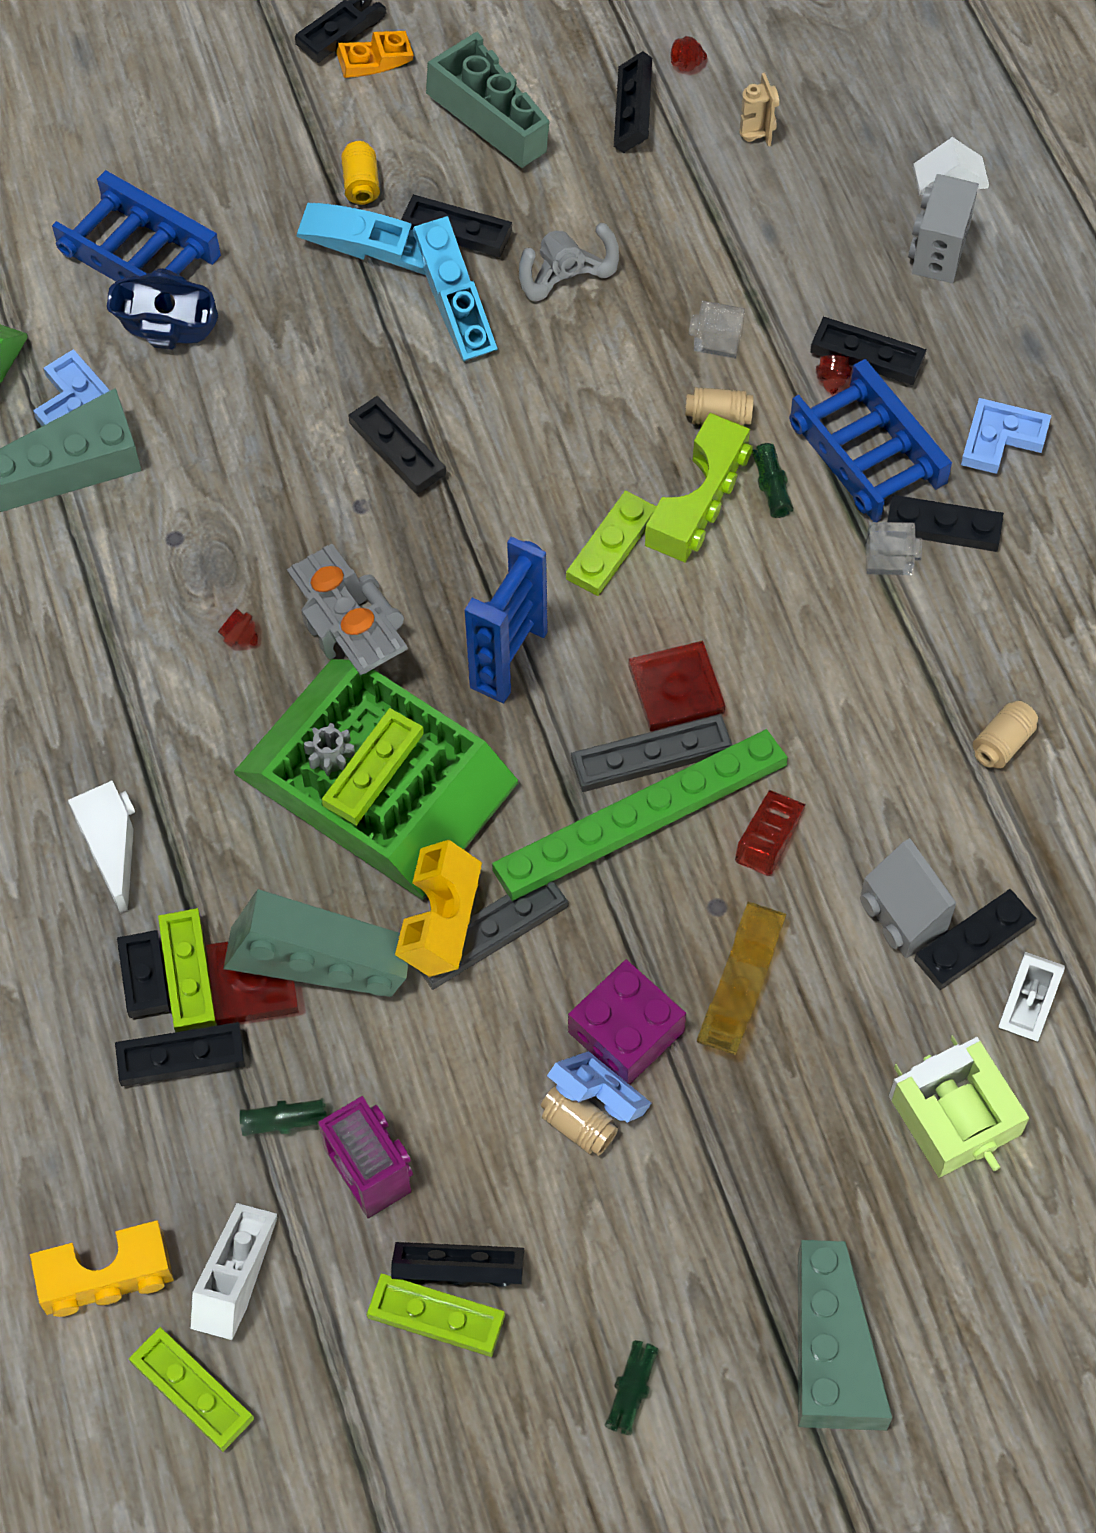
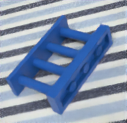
[52,170,221,312]
[789,359,952,523]
[464,536,548,704]

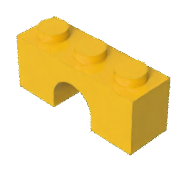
[395,840,482,977]
[30,1220,174,1317]

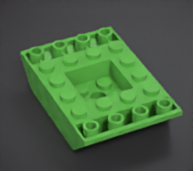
[234,659,518,900]

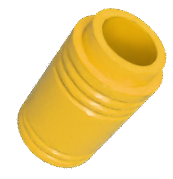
[341,141,380,205]

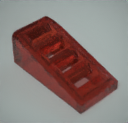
[735,790,806,876]

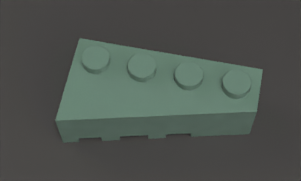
[426,31,550,168]
[0,388,142,512]
[223,889,408,997]
[798,1240,892,1431]

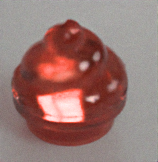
[670,36,707,72]
[815,355,852,395]
[218,609,258,647]

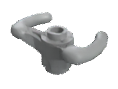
[519,223,619,301]

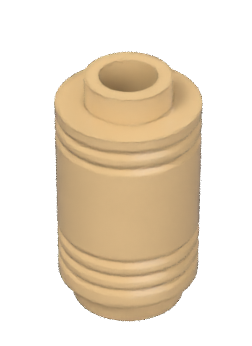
[685,387,753,426]
[973,701,1038,768]
[541,1086,618,1156]

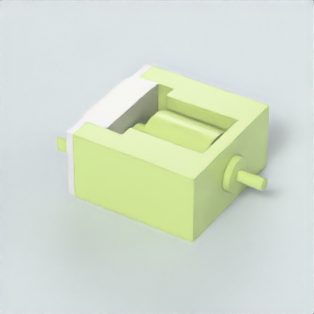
[889,1035,1029,1178]

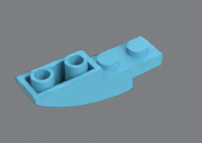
[296,203,426,275]
[413,216,497,361]

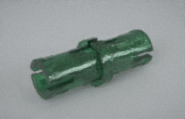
[752,443,794,518]
[240,1098,327,1137]
[605,1340,659,1435]

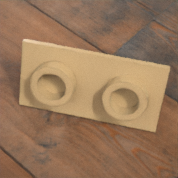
[739,73,779,146]

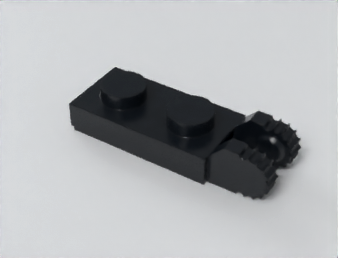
[295,0,387,63]

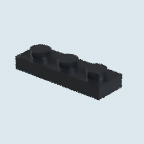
[614,51,653,153]
[401,194,512,257]
[810,316,927,386]
[348,395,446,494]
[885,495,1004,552]
[914,888,1037,990]
[115,1022,245,1087]
[391,1242,524,1287]

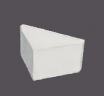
[913,137,989,195]
[999,952,1065,1042]

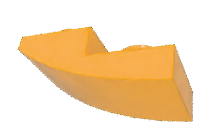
[336,31,414,78]

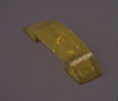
[697,902,786,1055]

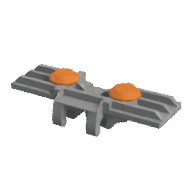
[287,544,408,675]

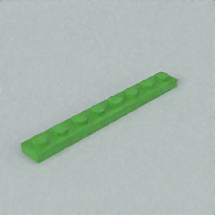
[492,729,788,901]

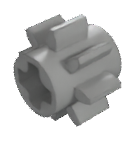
[304,723,355,776]

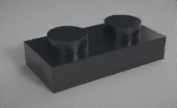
[117,930,170,1018]

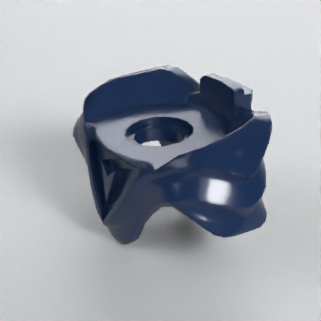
[107,268,218,350]

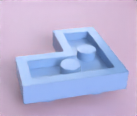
[33,349,110,426]
[961,398,1051,474]
[547,1051,652,1123]

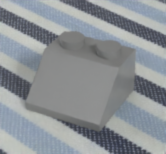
[860,838,956,959]

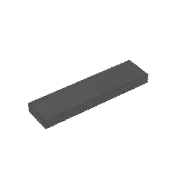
[571,714,732,792]
[419,881,568,990]

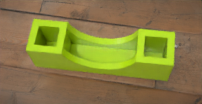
[645,413,753,563]

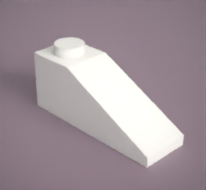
[68,781,135,914]
[190,1203,277,1340]

